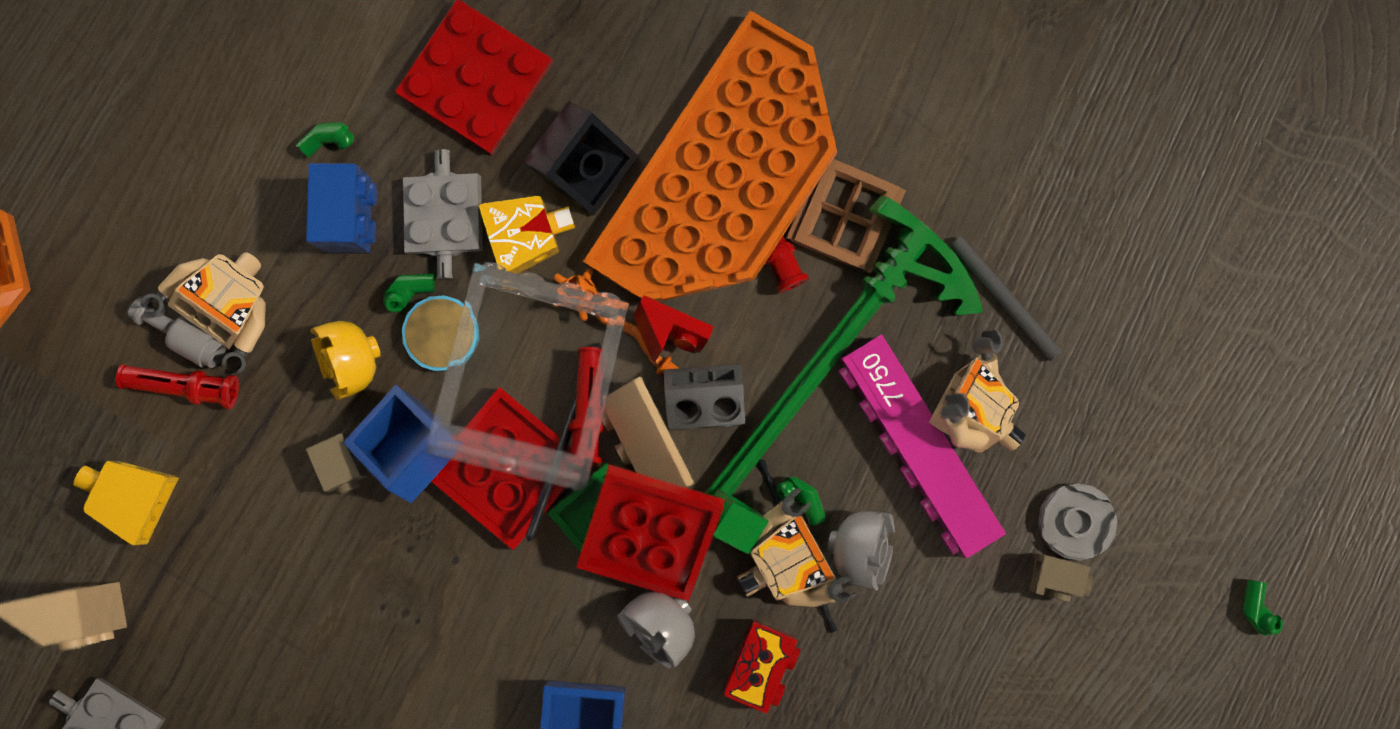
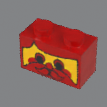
[723,619,801,714]

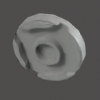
[1038,483,1118,561]

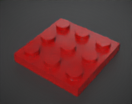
[395,0,553,156]
[431,387,584,550]
[576,465,724,601]

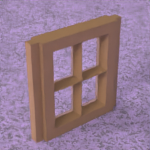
[787,159,906,274]

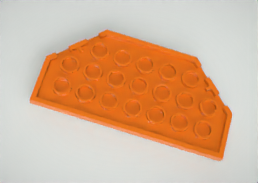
[583,10,837,302]

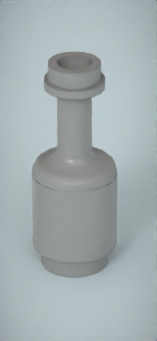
[128,297,227,368]

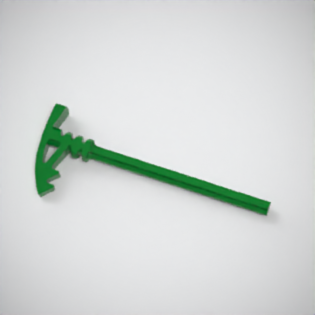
[704,196,983,496]

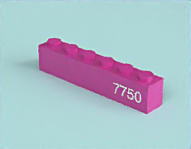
[838,334,1006,559]

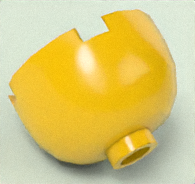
[310,321,381,400]

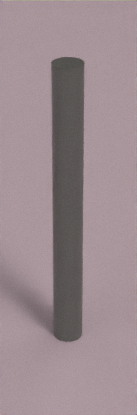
[950,236,1061,361]

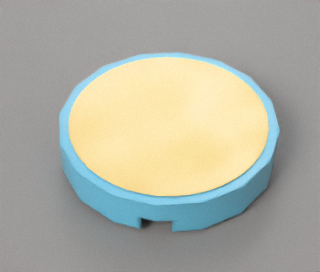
[402,295,480,372]

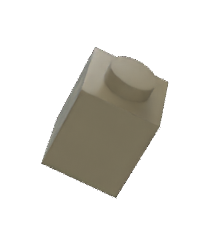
[306,433,368,496]

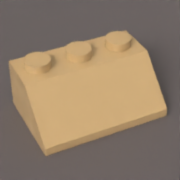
[598,377,694,488]
[0,582,127,651]

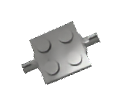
[403,149,483,280]
[49,678,166,729]

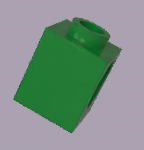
[713,489,769,554]

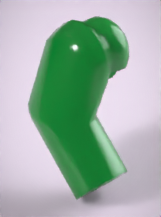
[296,122,354,158]
[383,273,436,313]
[776,477,827,526]
[1242,579,1283,636]

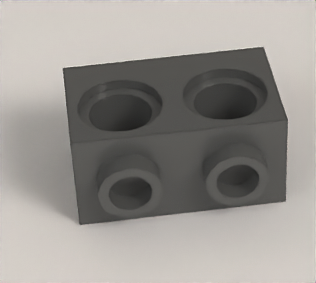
[664,364,745,430]

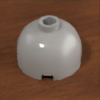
[828,510,895,591]
[617,592,695,669]

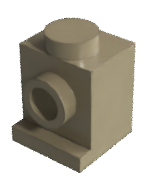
[1028,554,1093,602]

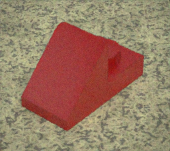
[633,295,714,362]

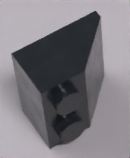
[523,101,638,216]

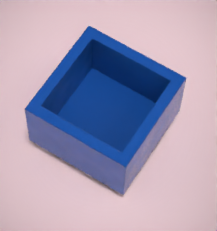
[306,163,378,254]
[343,384,463,503]
[541,681,626,729]

